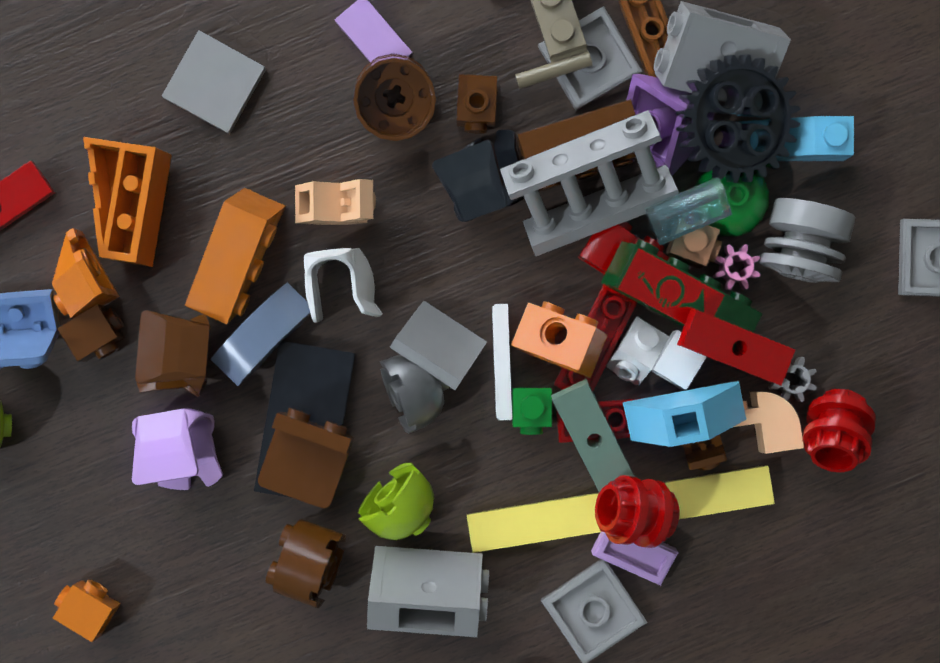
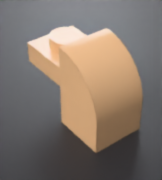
[295,179,376,225]
[734,392,804,454]

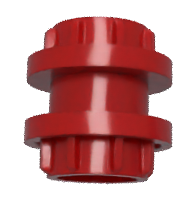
[802,389,876,472]
[595,475,680,548]

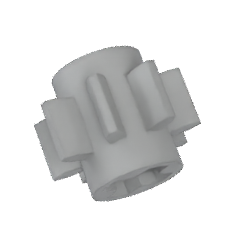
[768,357,817,402]

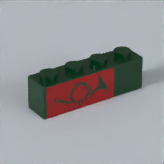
[601,239,762,351]

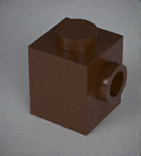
[457,74,497,134]
[57,304,125,362]

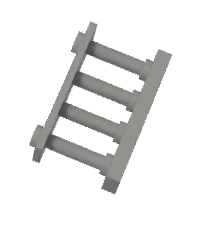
[500,110,681,256]

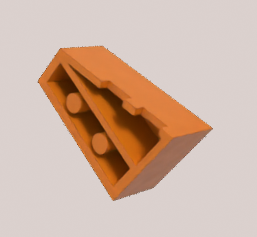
[83,137,172,267]
[185,188,286,324]

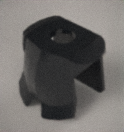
[432,130,524,222]

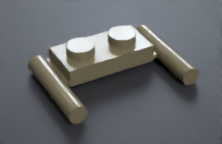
[515,0,593,89]

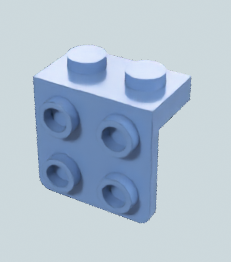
[0,289,60,369]

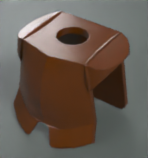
[135,310,211,397]

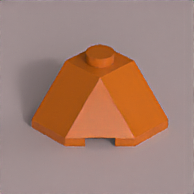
[52,228,119,318]

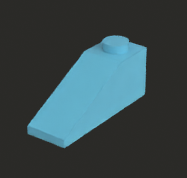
[738,116,854,161]

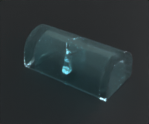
[644,177,732,245]

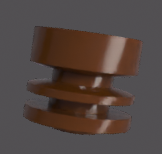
[353,53,436,141]

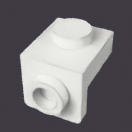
[606,317,669,385]

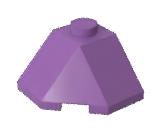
[627,74,714,176]

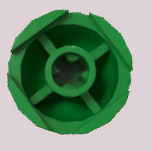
[692,170,769,237]

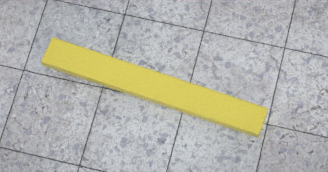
[467,465,775,553]

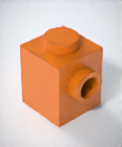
[53,580,121,642]

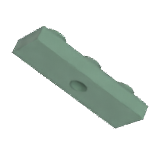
[551,379,635,492]

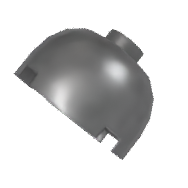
[380,355,449,434]

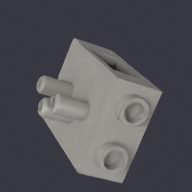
[654,1,791,110]
[367,546,489,637]

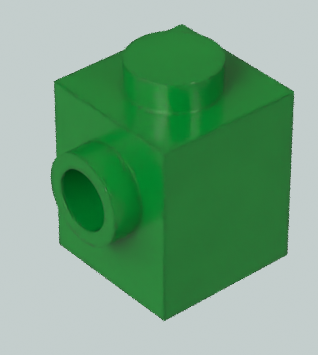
[512,388,552,435]

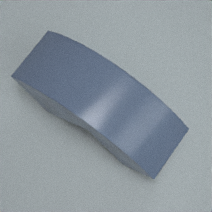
[210,282,311,386]

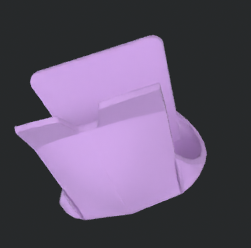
[132,408,223,490]

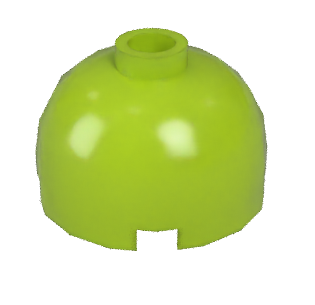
[358,462,434,540]

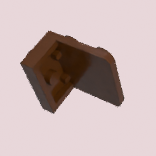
[258,408,355,508]

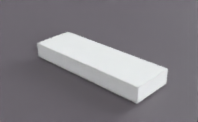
[492,304,512,420]

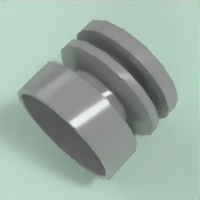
[760,198,856,283]

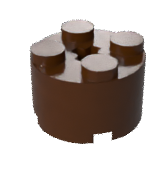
[266,519,346,608]

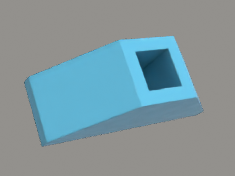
[623,381,746,447]

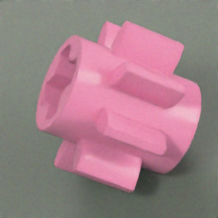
[713,244,761,290]

